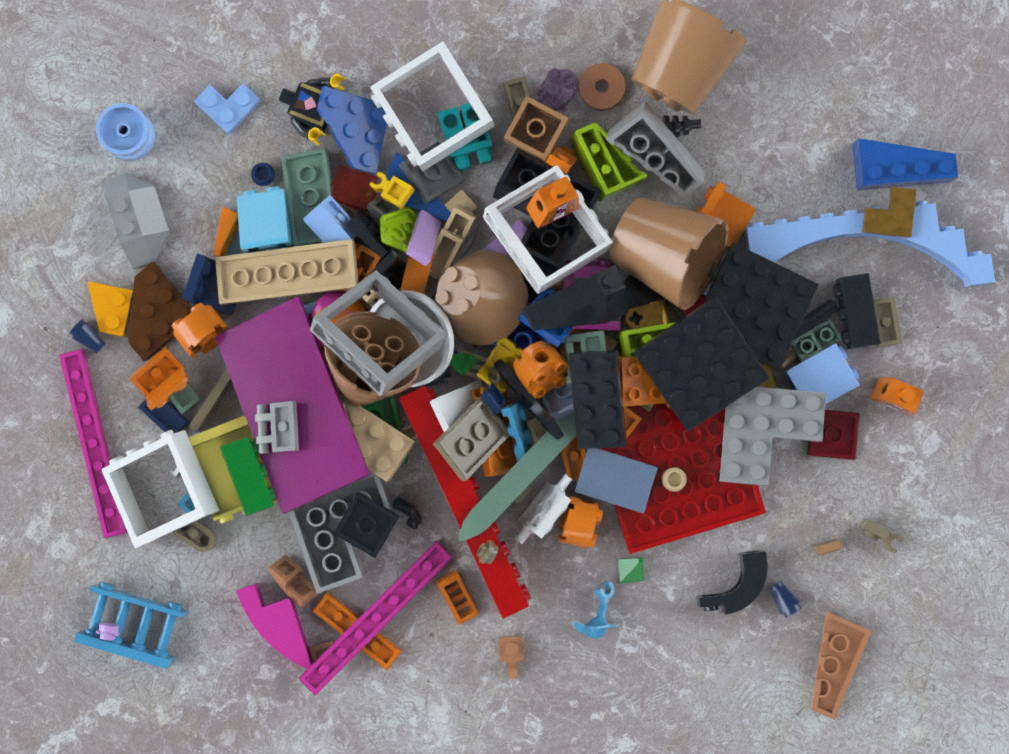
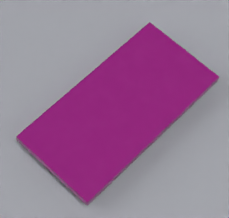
[215,296,371,514]

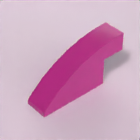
[236,583,313,669]

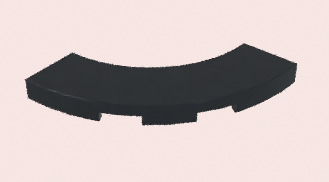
[494,359,564,440]

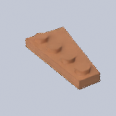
[810,611,872,720]

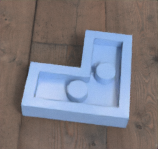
[194,83,261,135]

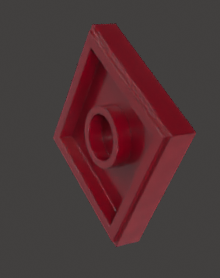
[807,410,860,460]

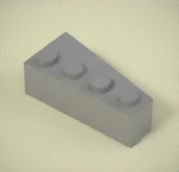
[606,102,705,197]

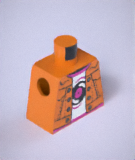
[526,177,579,229]
[870,377,924,416]

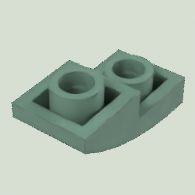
[792,319,842,362]

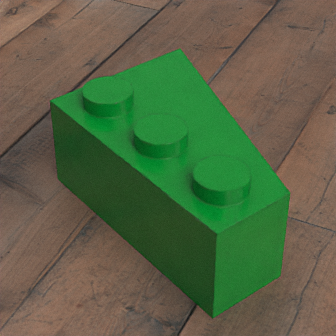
[220,437,277,516]

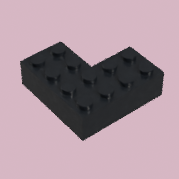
[493,148,602,276]

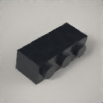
[833,273,881,350]

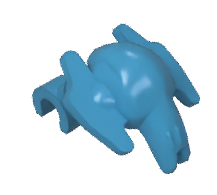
[573,581,616,639]

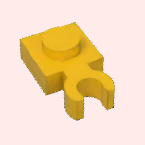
[370,172,414,209]

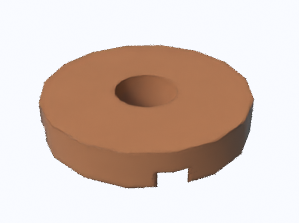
[578,63,626,111]

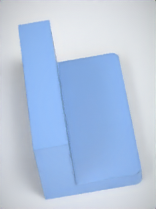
[303,195,357,243]

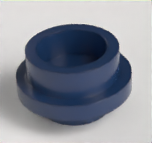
[251,163,275,186]

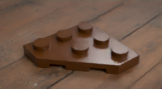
[128,262,193,361]

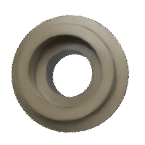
[477,540,498,564]

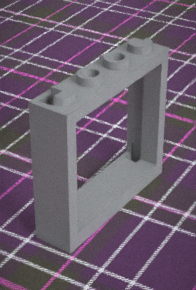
[310,270,447,397]

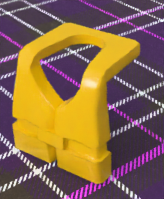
[477,337,524,393]

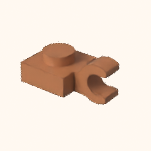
[499,636,524,679]

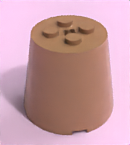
[631,0,747,114]
[610,197,728,310]

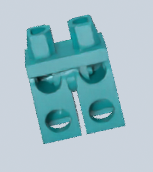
[437,100,492,171]

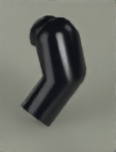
[393,497,422,529]

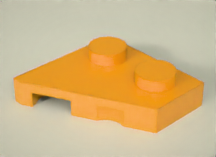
[88,281,133,337]

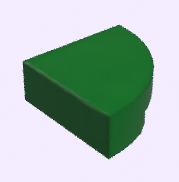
[449,353,479,377]

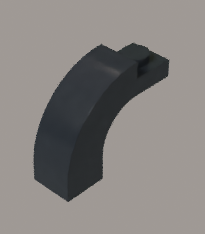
[696,550,768,615]

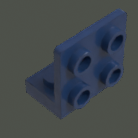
[182,253,237,315]

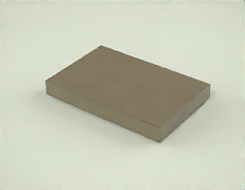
[433,397,509,481]

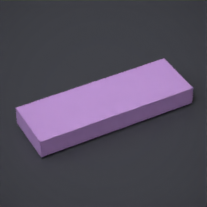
[406,210,441,266]

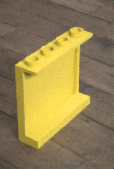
[188,416,278,524]

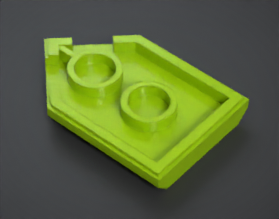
[379,207,417,252]

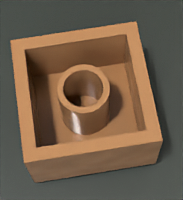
[504,96,569,162]

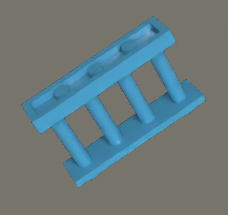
[74,582,188,669]

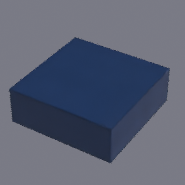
[481,382,506,415]

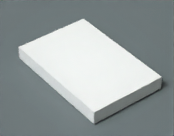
[430,380,484,432]

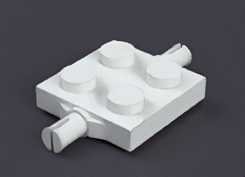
[515,474,573,544]

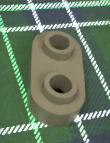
[173,515,217,552]

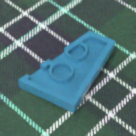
[501,401,533,462]

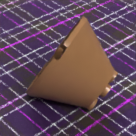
[435,250,528,345]
[325,311,421,406]

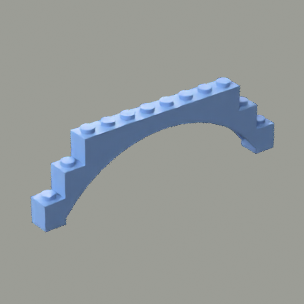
[704,201,995,298]

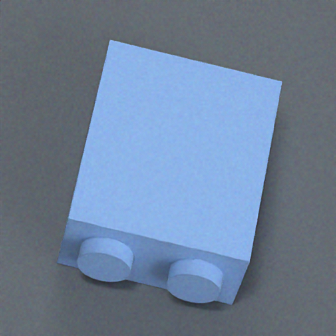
[782,343,860,404]

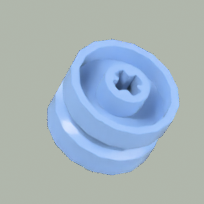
[96,103,156,161]

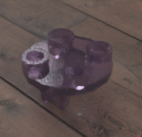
[534,68,579,113]

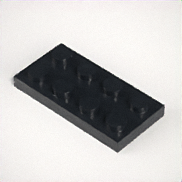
[568,350,627,449]

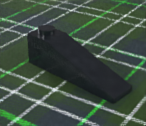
[522,265,628,331]

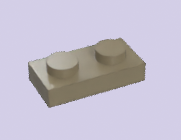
[873,297,902,348]

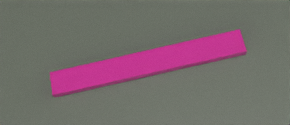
[59,349,128,538]
[298,541,453,696]

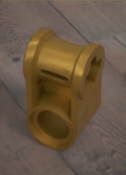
[622,299,670,329]

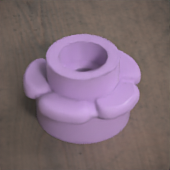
[96,623,120,640]

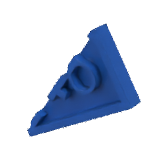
[379,153,451,222]

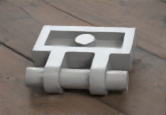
[255,401,299,454]

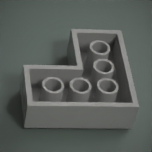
[719,387,826,486]
[289,472,394,594]

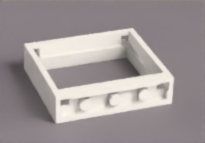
[370,41,495,172]
[483,165,613,294]
[101,430,219,548]

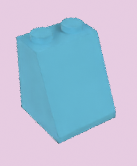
[237,187,293,253]

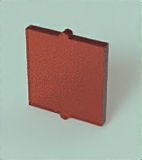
[331,165,378,212]

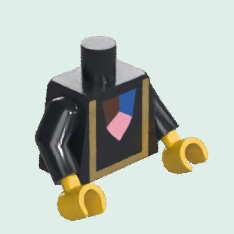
[279,73,347,146]

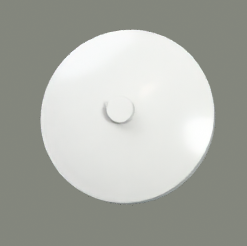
[370,290,454,387]

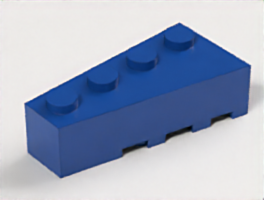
[852,138,958,190]

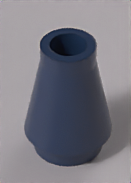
[69,319,106,353]
[769,581,802,618]

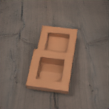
[268,554,317,607]

